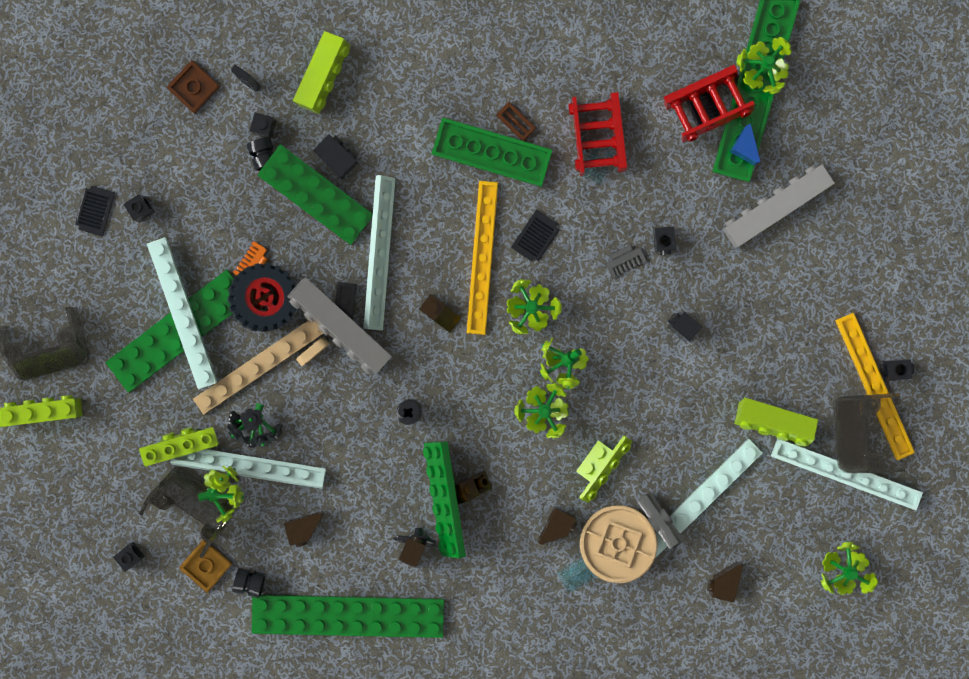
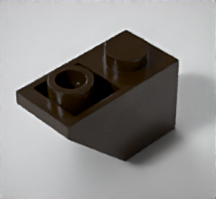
[455,471,492,505]

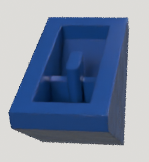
[730,124,760,165]

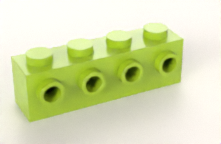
[293,31,350,114]
[0,395,83,427]
[734,397,818,447]

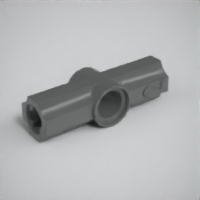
[637,492,684,550]

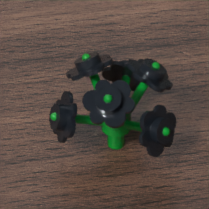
[227,403,283,448]

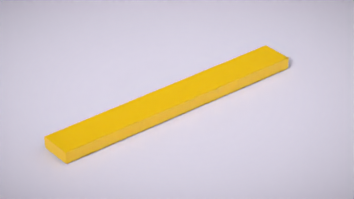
[467,181,498,335]
[835,313,915,461]

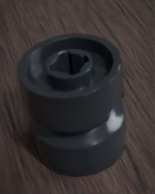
[246,137,274,171]
[232,567,266,598]

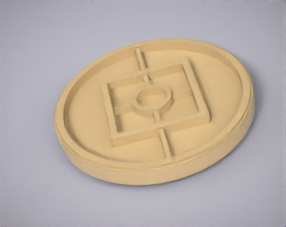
[580,506,657,584]

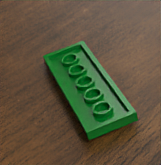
[431,117,552,187]
[257,144,373,245]
[423,441,466,558]

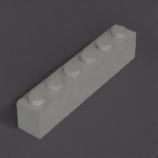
[722,164,835,248]
[287,278,392,374]

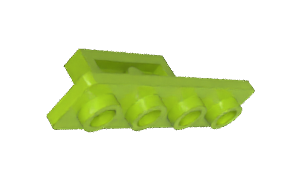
[139,427,219,466]
[576,435,633,503]

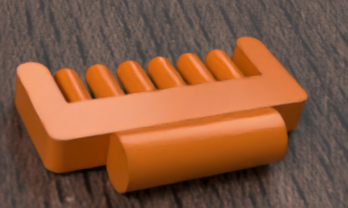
[233,242,268,275]

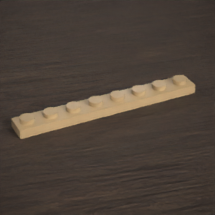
[193,320,323,415]

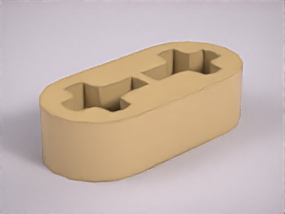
[296,336,330,367]

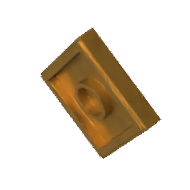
[179,539,233,593]

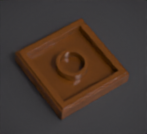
[166,60,221,114]

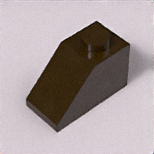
[419,294,461,333]
[538,506,577,545]
[284,511,324,547]
[398,536,426,568]
[707,561,743,603]

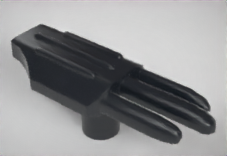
[393,528,436,547]

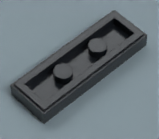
[231,64,261,92]
[331,282,357,339]

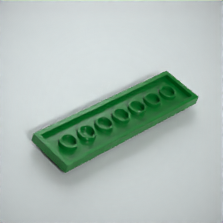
[105,270,234,393]

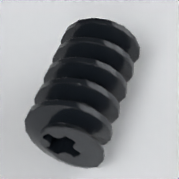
[396,399,422,425]

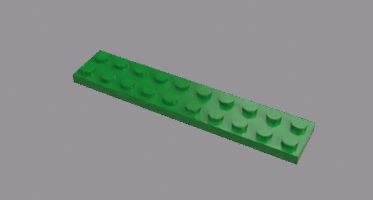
[712,0,800,183]
[252,594,444,638]

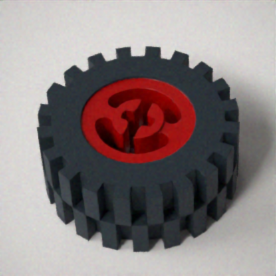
[228,263,297,332]

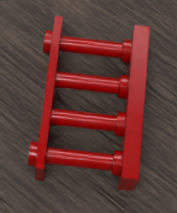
[664,64,755,143]
[568,92,627,177]

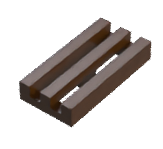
[496,102,536,141]

